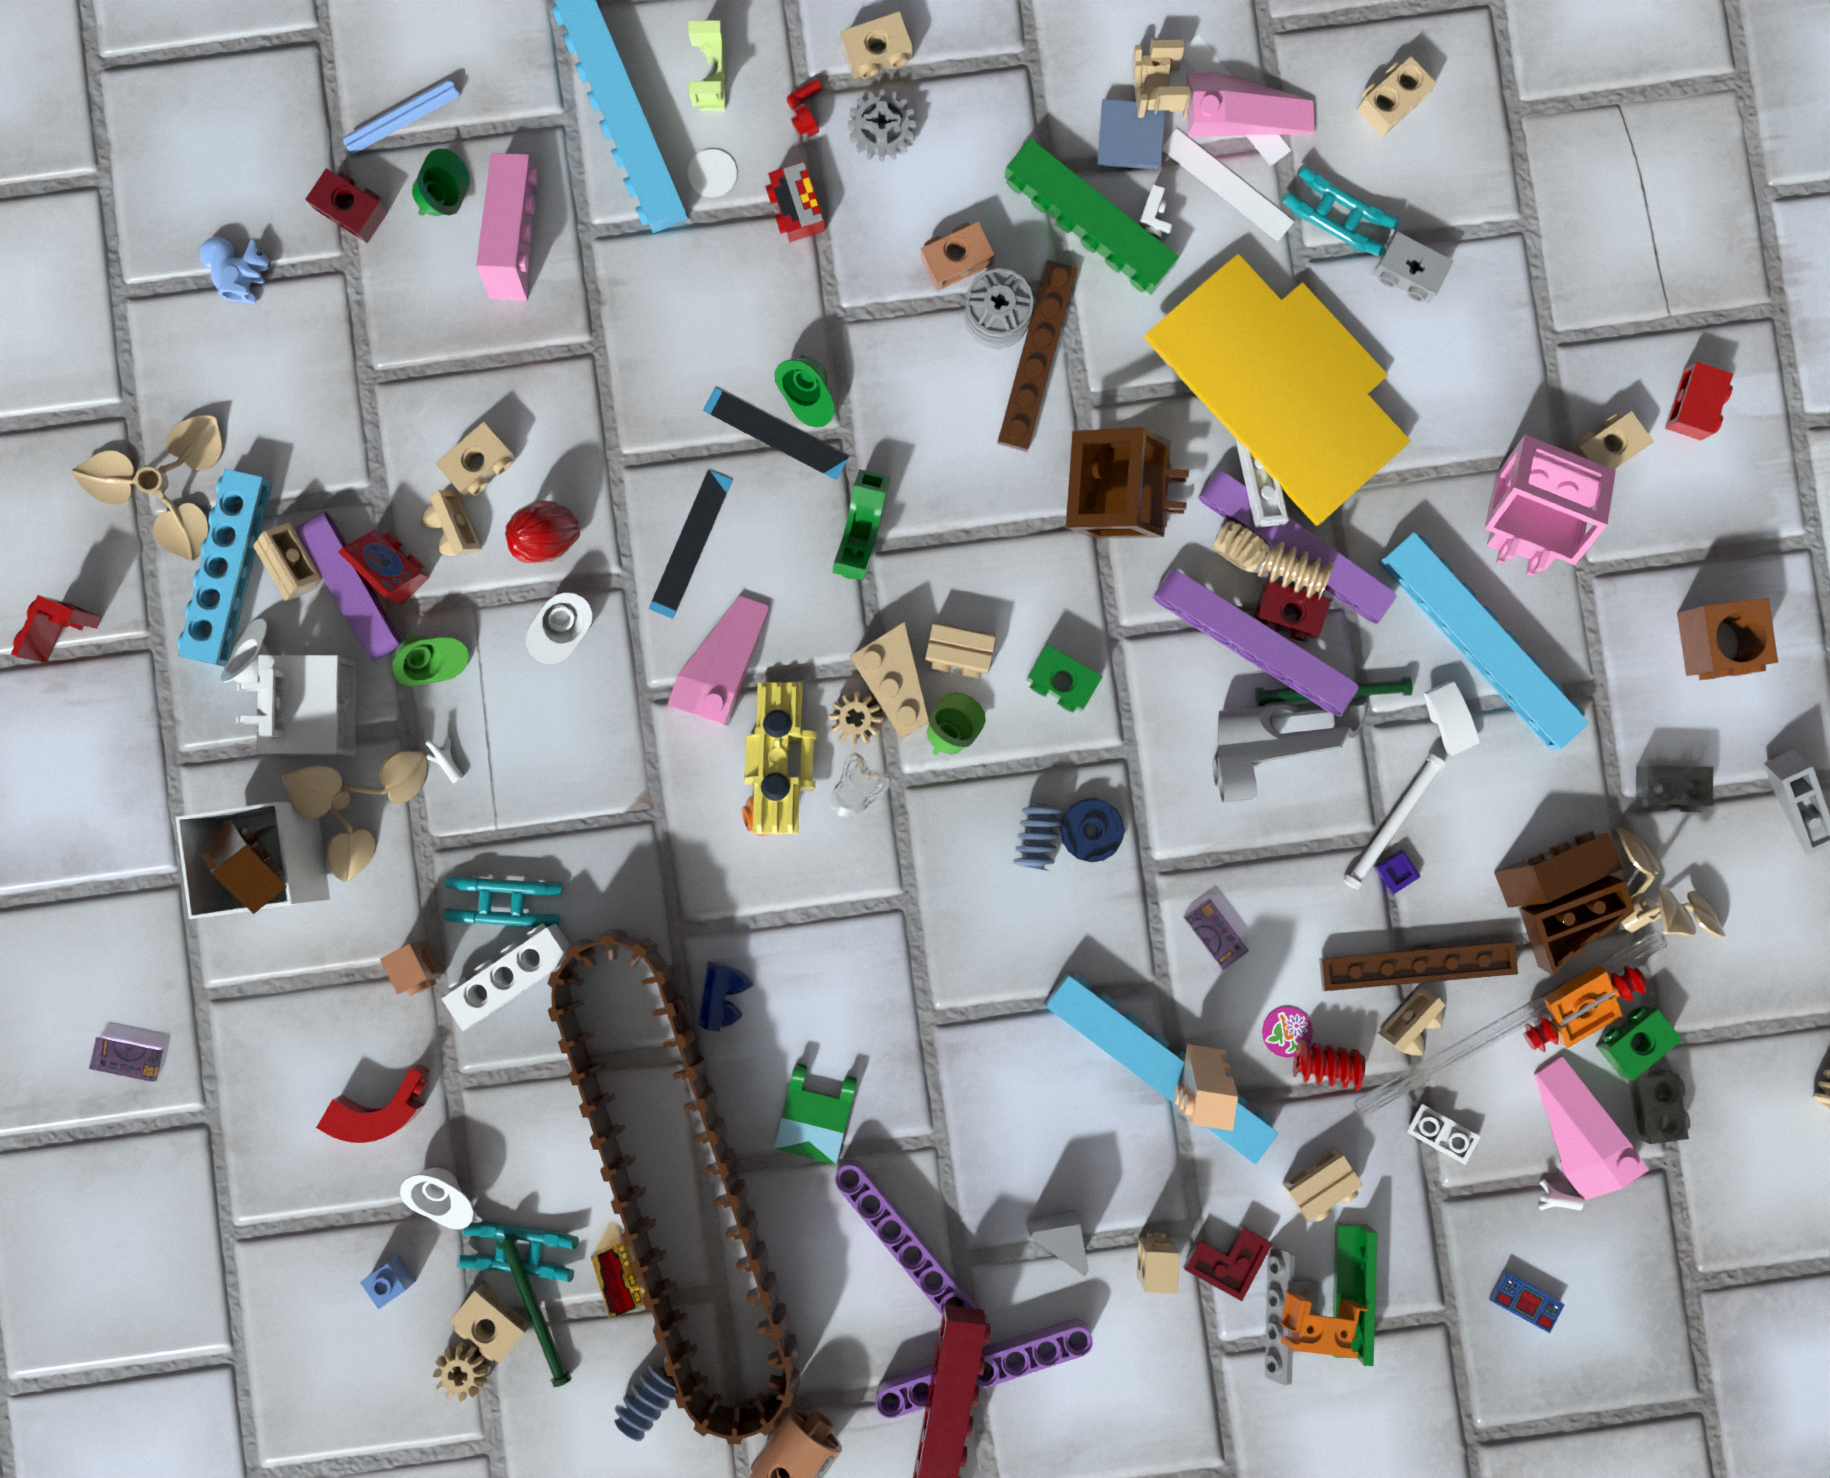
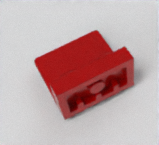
[11,595,102,662]

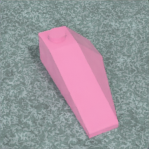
[1186,72,1315,137]
[667,596,770,726]
[1534,1056,1649,1201]

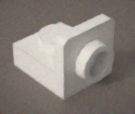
[1138,184,1172,240]

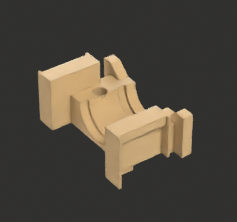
[1132,38,1190,118]

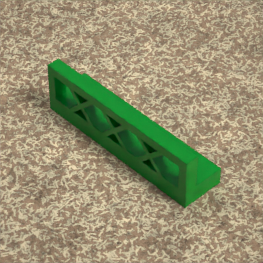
[1333,1223,1377,1366]

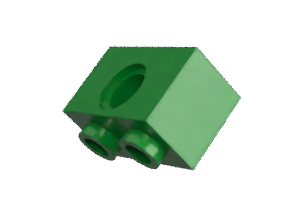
[1026,644,1103,713]
[1596,1006,1683,1081]

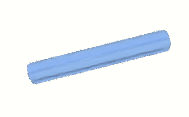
[343,79,459,154]

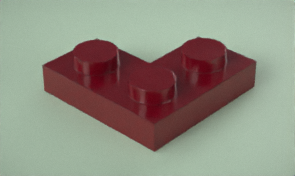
[1183,1226,1273,1301]

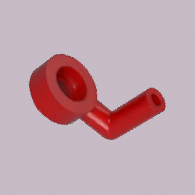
[786,78,823,138]

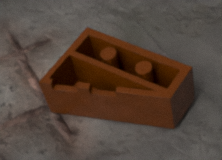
[198,820,287,914]
[1494,830,1622,908]
[1519,875,1635,976]

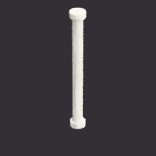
[1343,754,1447,891]

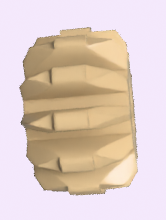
[1213,522,1269,572]
[828,691,883,746]
[432,1342,491,1402]

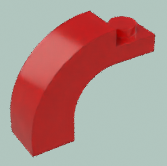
[316,1064,430,1143]

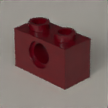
[305,168,388,244]
[1253,581,1331,642]

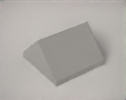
[1026,1210,1089,1276]

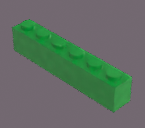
[1005,138,1179,295]

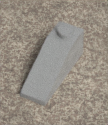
[1763,749,1830,855]

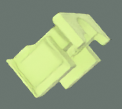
[688,21,725,110]

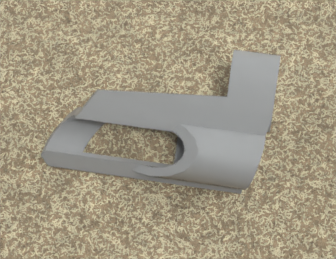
[1212,698,1366,803]

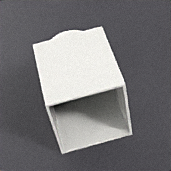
[175,802,330,919]

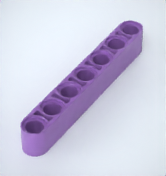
[1198,470,1397,624]
[1153,569,1359,716]
[835,1159,989,1345]
[876,1318,1093,1419]

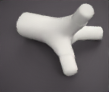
[426,738,464,784]
[1538,1179,1584,1211]

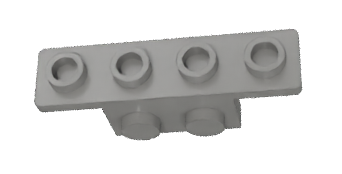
[1265,1246,1319,1385]

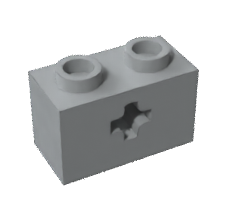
[1372,231,1454,303]

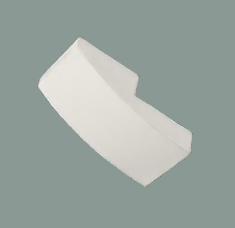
[1424,680,1480,756]
[1407,1104,1481,1165]

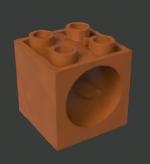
[1677,598,1778,681]

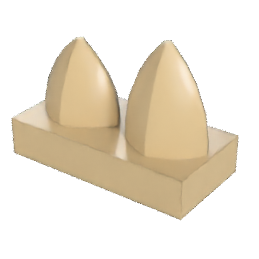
[420,490,482,556]
[1378,986,1446,1055]

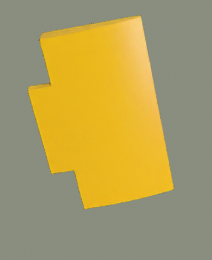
[1143,254,1411,527]

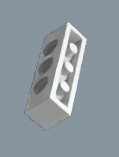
[441,924,571,1031]

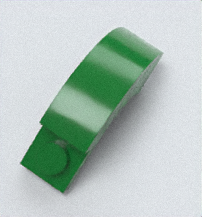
[832,469,891,581]

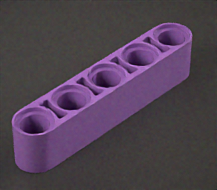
[296,511,402,662]

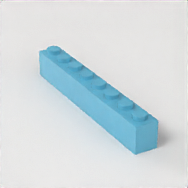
[551,0,688,234]
[1378,532,1589,750]
[1044,973,1279,1165]

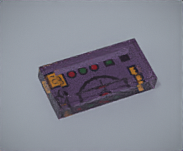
[1183,899,1249,970]
[89,1036,163,1082]

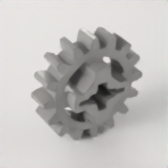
[848,89,916,162]

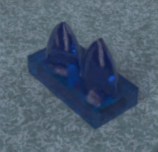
[698,961,754,1031]

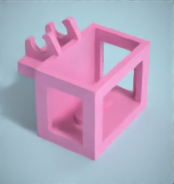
[1484,434,1616,577]

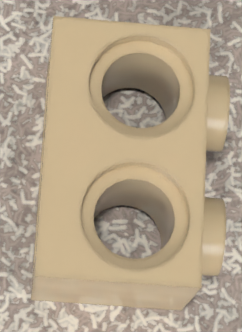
[1357,56,1437,137]
[1137,1233,1180,1294]

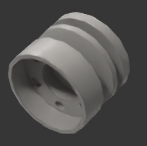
[964,268,1034,349]

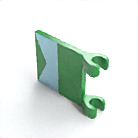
[774,1063,857,1164]

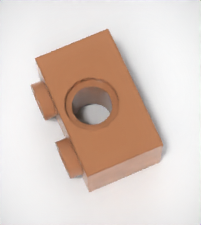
[921,221,995,291]
[380,940,443,996]

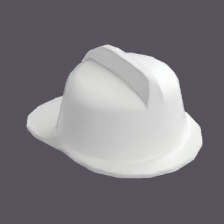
[526,592,592,664]
[220,618,272,684]
[400,1167,474,1229]

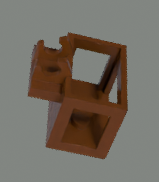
[1065,427,1189,539]

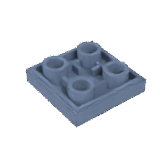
[1097,99,1165,170]

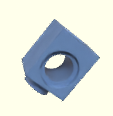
[360,1254,416,1310]

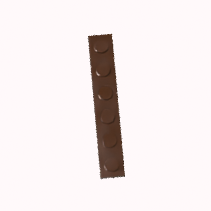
[997,260,1078,452]
[1319,941,1518,991]

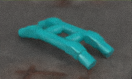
[1281,164,1400,257]
[443,876,562,927]
[457,1222,579,1282]

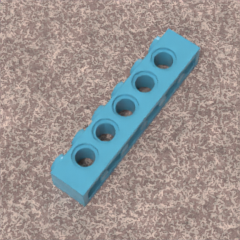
[177,469,273,667]

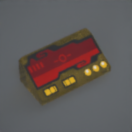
[591,1242,644,1319]

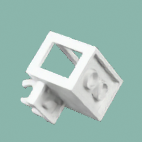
[236,655,357,757]

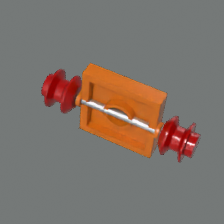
[1523,965,1647,1052]

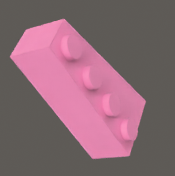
[476,153,539,301]

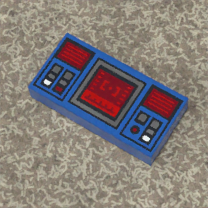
[1489,1271,1565,1333]

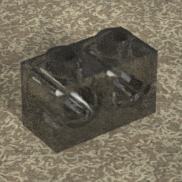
[1636,765,1713,812]
[1629,1070,1690,1144]

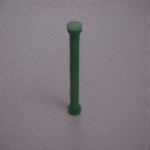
[1255,676,1413,706]
[496,1234,572,1387]

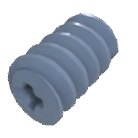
[1013,802,1064,871]
[614,1363,676,1441]

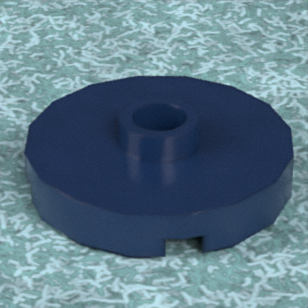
[1060,798,1125,863]

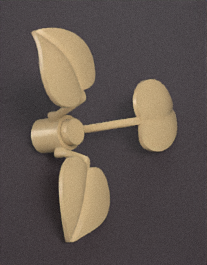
[72,415,223,561]
[282,750,427,882]
[1613,828,1726,938]

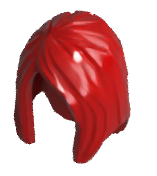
[505,500,580,563]

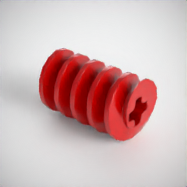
[1293,1040,1365,1091]

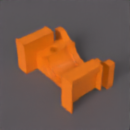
[1279,1291,1368,1359]

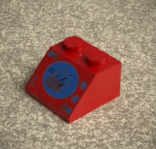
[338,529,429,605]

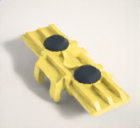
[744,682,817,834]

